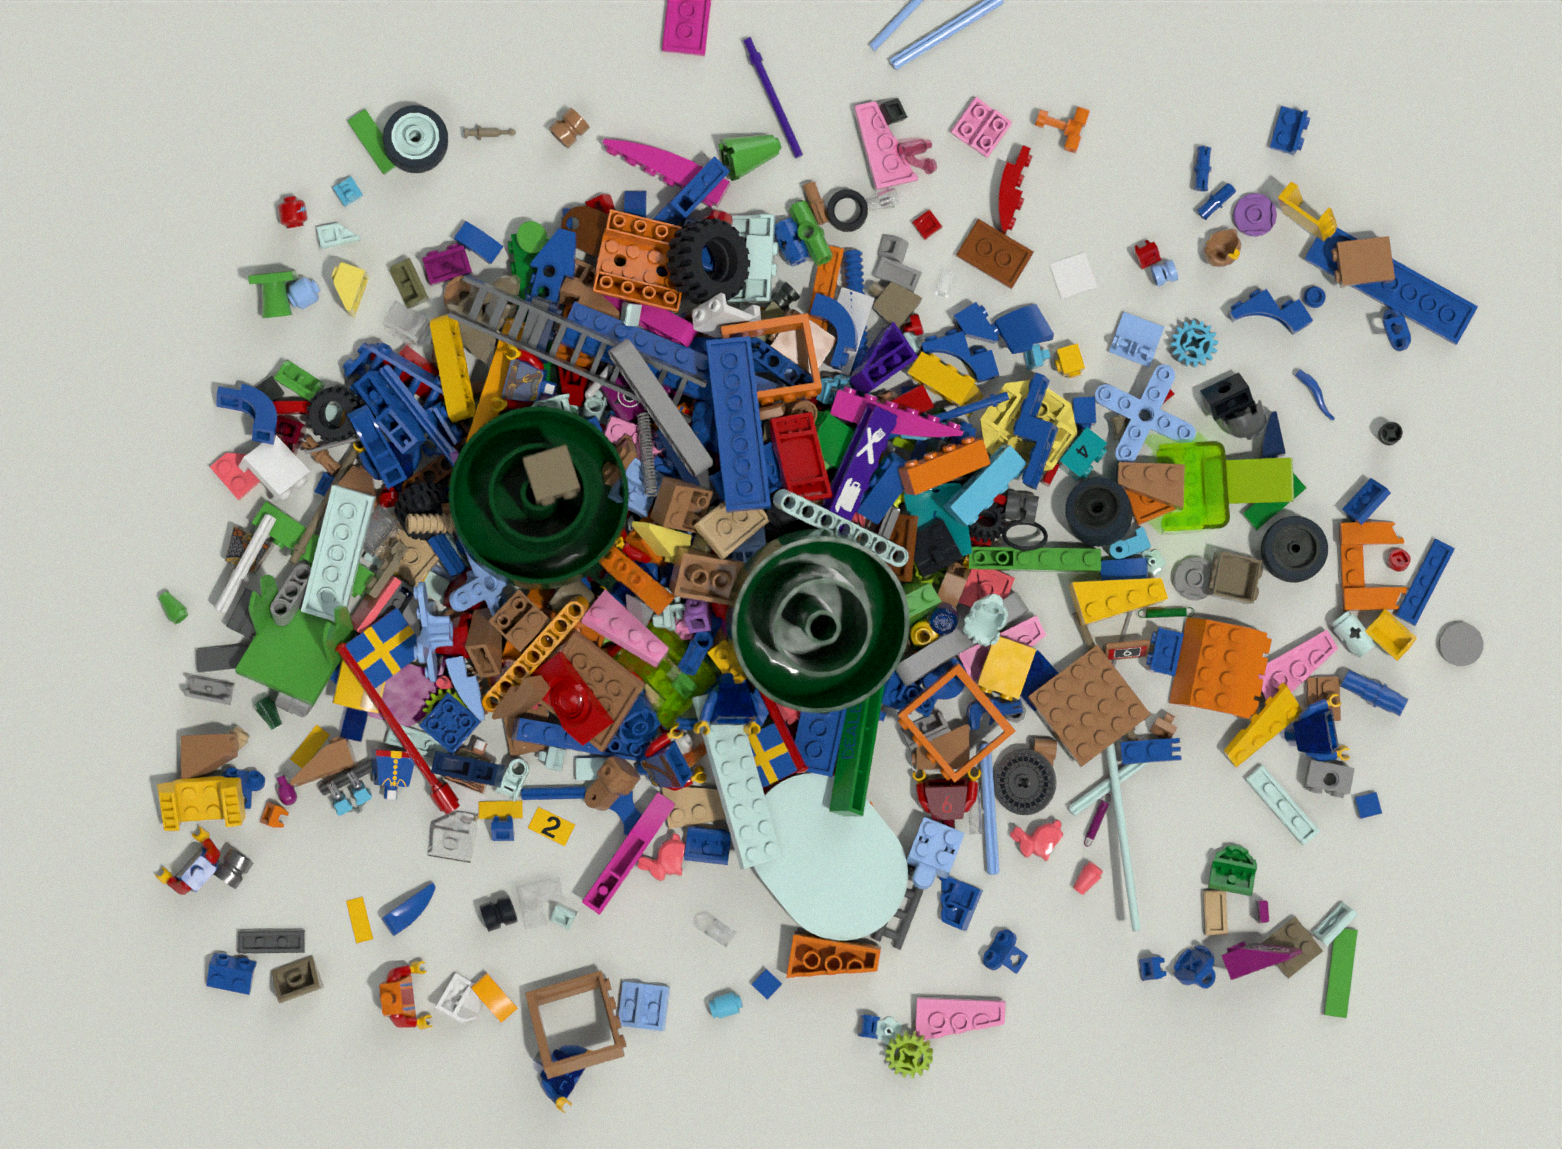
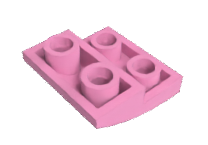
[950,97,1012,158]

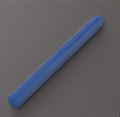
[379,365,456,468]

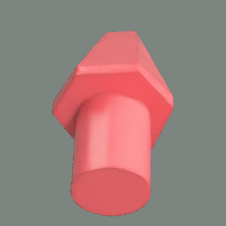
[436,676,455,689]

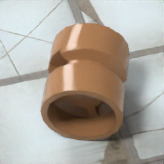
[549,107,590,149]
[782,397,818,422]

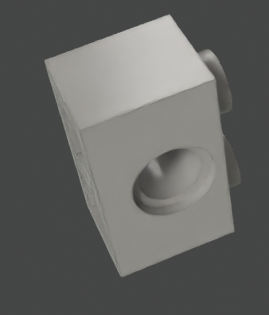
[1304,760,1355,798]

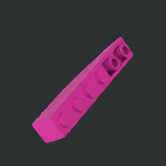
[603,139,730,208]
[830,386,964,437]
[582,792,676,915]

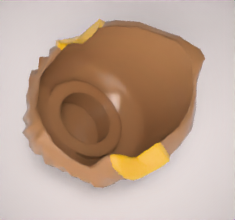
[1204,229,1241,267]

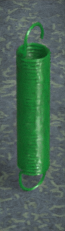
[1138,607,1195,618]

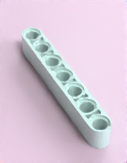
[773,489,909,567]

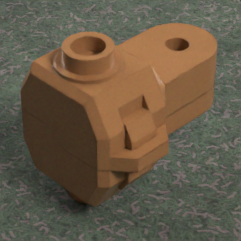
[585,756,641,811]

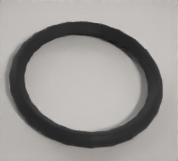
[1002,520,1048,551]

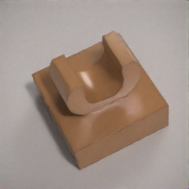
[1149,712,1177,739]

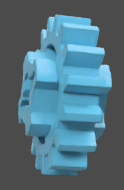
[1170,320,1218,368]

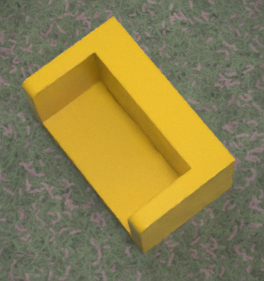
[1365,609,1417,661]

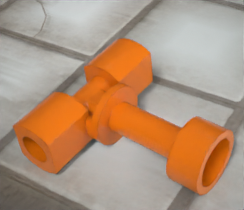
[1035,107,1090,153]

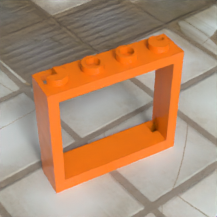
[720,313,822,406]
[897,662,1016,782]

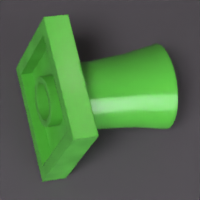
[248,270,297,318]

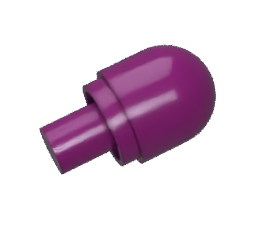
[276,775,297,806]

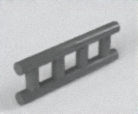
[872,857,924,950]

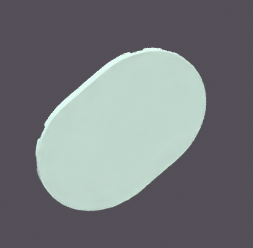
[753,773,908,941]

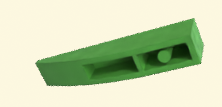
[969,547,1101,573]

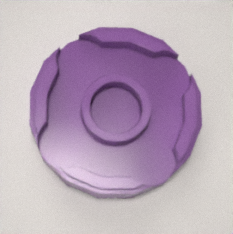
[1233,193,1277,237]

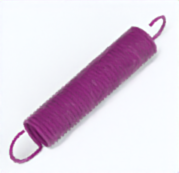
[1084,794,1111,847]

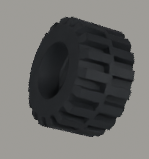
[306,386,364,442]
[394,481,449,540]

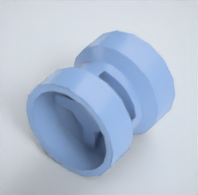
[1151,260,1178,287]

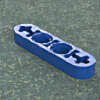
[750,338,813,398]

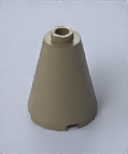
[546,580,598,621]

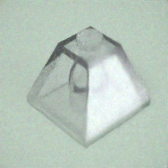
[427,810,478,863]

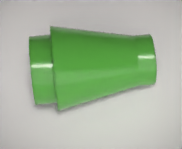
[158,591,188,624]

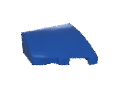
[939,876,983,931]

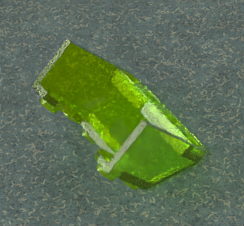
[1156,441,1230,535]
[613,621,716,730]

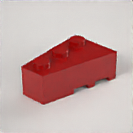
[555,334,591,407]

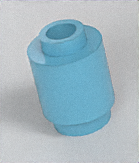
[709,992,743,1019]

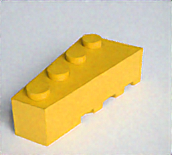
[1068,578,1168,627]

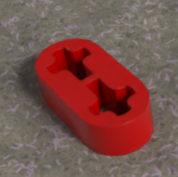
[273,401,311,415]

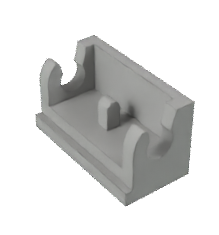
[184,675,235,705]
[900,710,951,751]

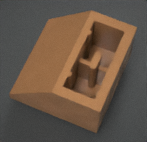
[650,476,713,533]
[488,590,551,654]

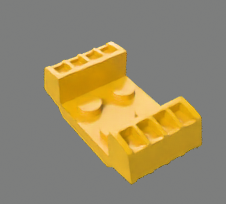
[157,776,246,831]

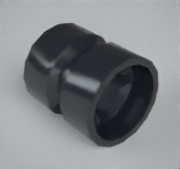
[479,895,518,932]

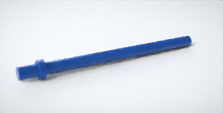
[888,392,1010,440]

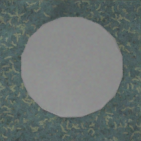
[1173,557,1212,601]
[1439,623,1483,666]

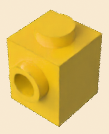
[1054,343,1085,379]

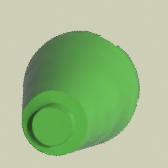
[718,135,781,181]

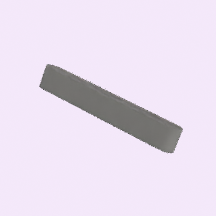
[608,339,713,477]
[895,592,1029,687]

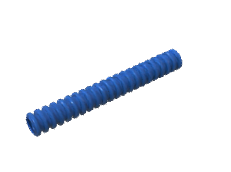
[843,250,871,397]

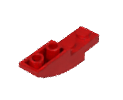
[998,145,1033,235]

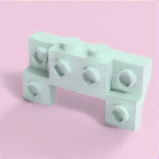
[728,214,779,304]

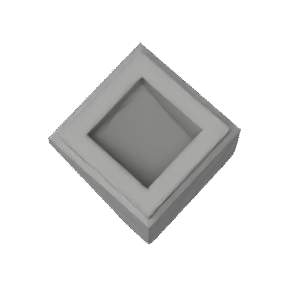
[877,235,909,263]

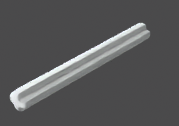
[215,514,276,614]

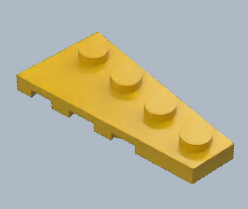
[1223,682,1302,768]

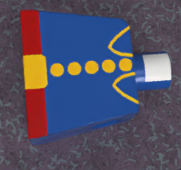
[370,749,415,800]

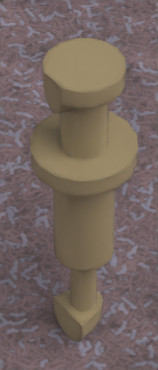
[464,126,516,140]

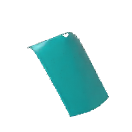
[904,483,972,556]

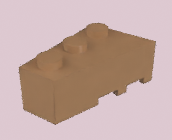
[1116,462,1185,511]

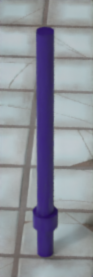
[743,37,803,158]

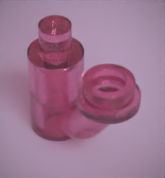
[897,138,937,175]

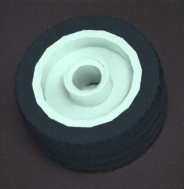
[383,105,448,174]

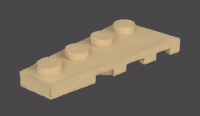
[662,787,726,829]

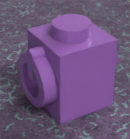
[684,599,713,633]

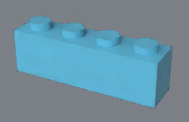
[943,444,1027,526]

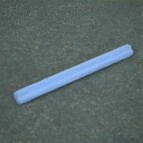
[890,0,1004,69]
[979,744,1000,875]

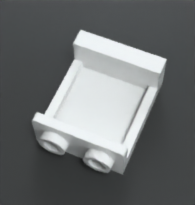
[692,293,761,338]
[238,435,310,504]

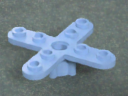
[1095,364,1196,463]
[449,551,509,617]
[414,581,453,682]

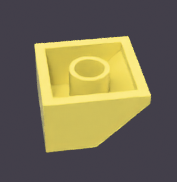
[331,262,369,318]

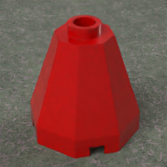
[435,614,473,659]

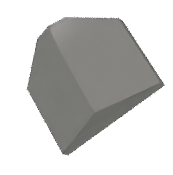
[402,595,422,636]

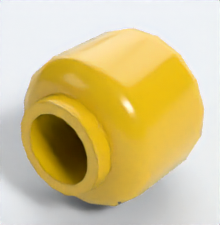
[910,618,940,649]

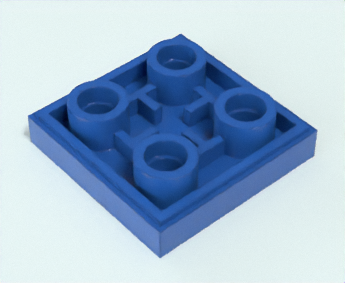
[419,693,481,755]

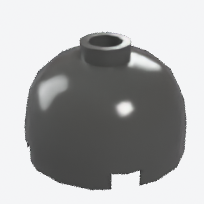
[1221,400,1266,440]

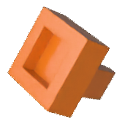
[260,802,289,828]

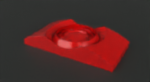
[769,412,833,502]
[530,651,614,746]

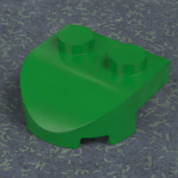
[1208,845,1257,896]

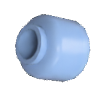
[287,277,321,309]

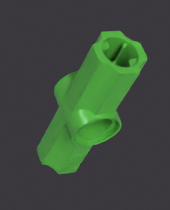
[789,200,833,266]

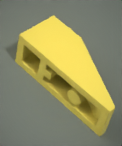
[632,521,692,564]

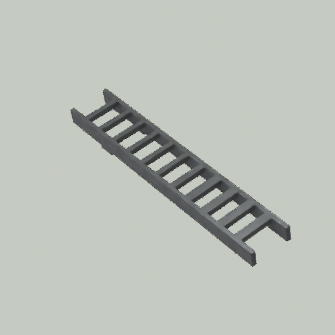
[447,275,709,424]

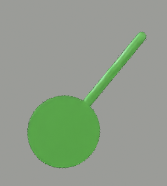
[516,221,551,254]

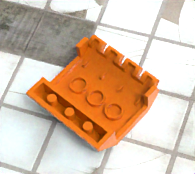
[1169,618,1272,719]

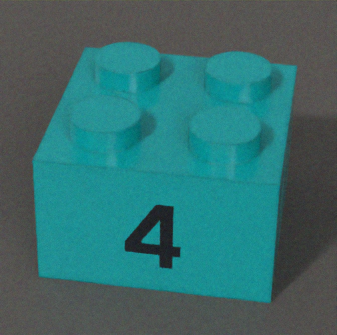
[1058,427,1107,482]

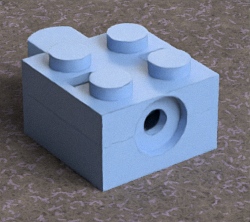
[906,817,965,890]

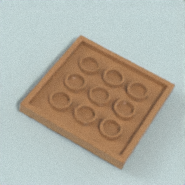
[539,631,646,752]
[1027,645,1151,767]

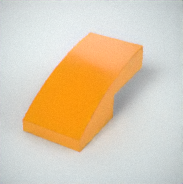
[470,973,518,1023]

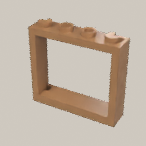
[525,970,627,1079]

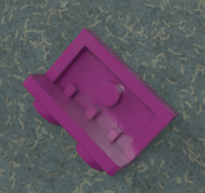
[422,244,472,286]

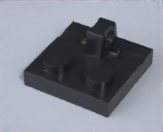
[914,519,963,579]

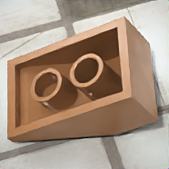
[669,547,745,605]
[290,737,358,787]

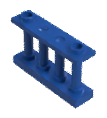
[349,342,444,435]

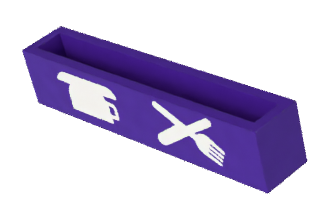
[820,402,898,532]

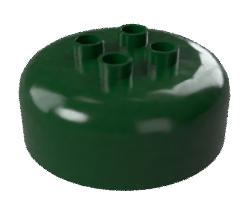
[449,406,629,590]
[726,529,909,713]

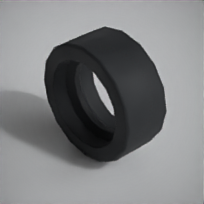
[827,189,868,232]

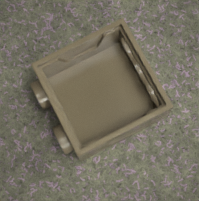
[523,445,580,506]
[1206,551,1263,604]

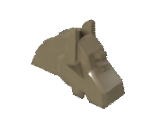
[446,274,521,366]

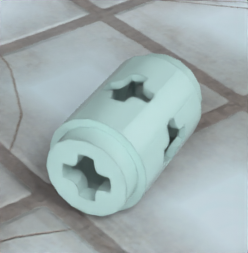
[1331,611,1376,658]

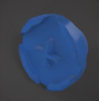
[923,658,965,700]
[1174,945,1216,989]

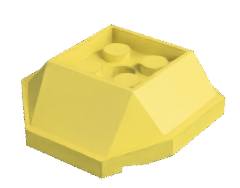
[980,380,1077,476]

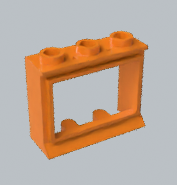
[601,547,675,616]

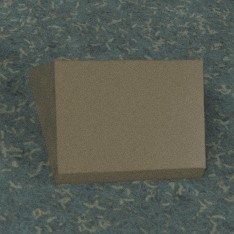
[271,956,324,1003]

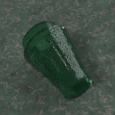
[254,696,283,730]

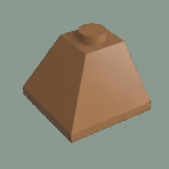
[337,465,381,512]

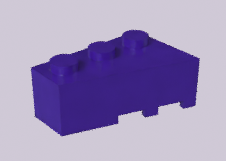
[849,321,918,396]

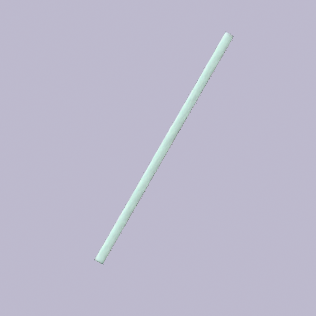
[1106,743,1141,932]

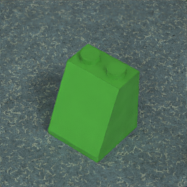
[900,583,942,628]

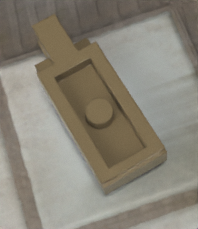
[364,540,409,598]

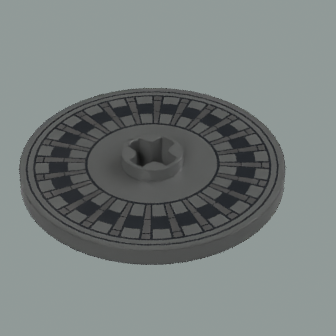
[993,749,1057,815]

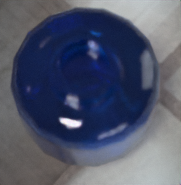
[929,603,959,635]

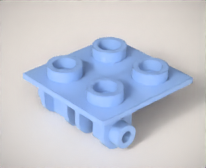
[1109,312,1164,367]

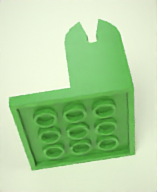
[235,574,355,706]

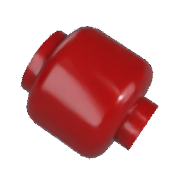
[277,196,308,229]

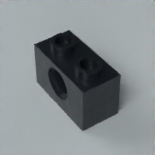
[1200,373,1254,421]

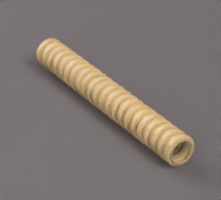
[405,514,456,534]

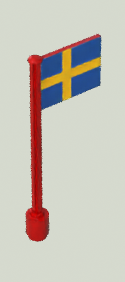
[709,602,808,788]
[335,607,460,815]

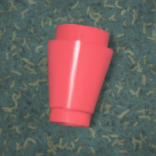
[1073,861,1103,895]

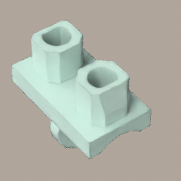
[653,588,685,631]

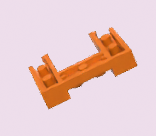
[1339,522,1407,612]

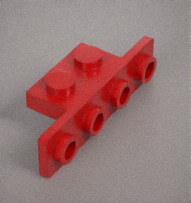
[370,345,445,405]

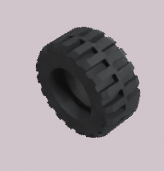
[666,219,750,304]

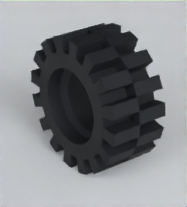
[968,503,1006,543]

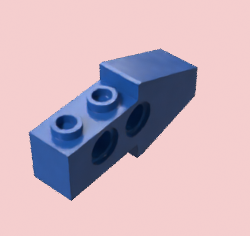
[525,228,577,313]
[353,371,426,454]

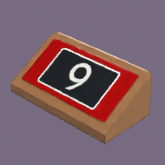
[1103,639,1150,661]

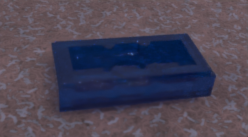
[340,707,369,742]

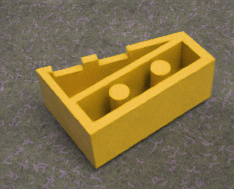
[907,352,984,418]

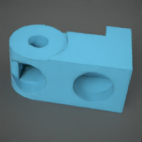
[1109,527,1151,560]

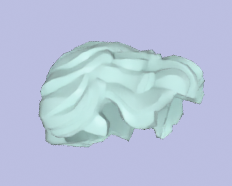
[962,594,1008,647]

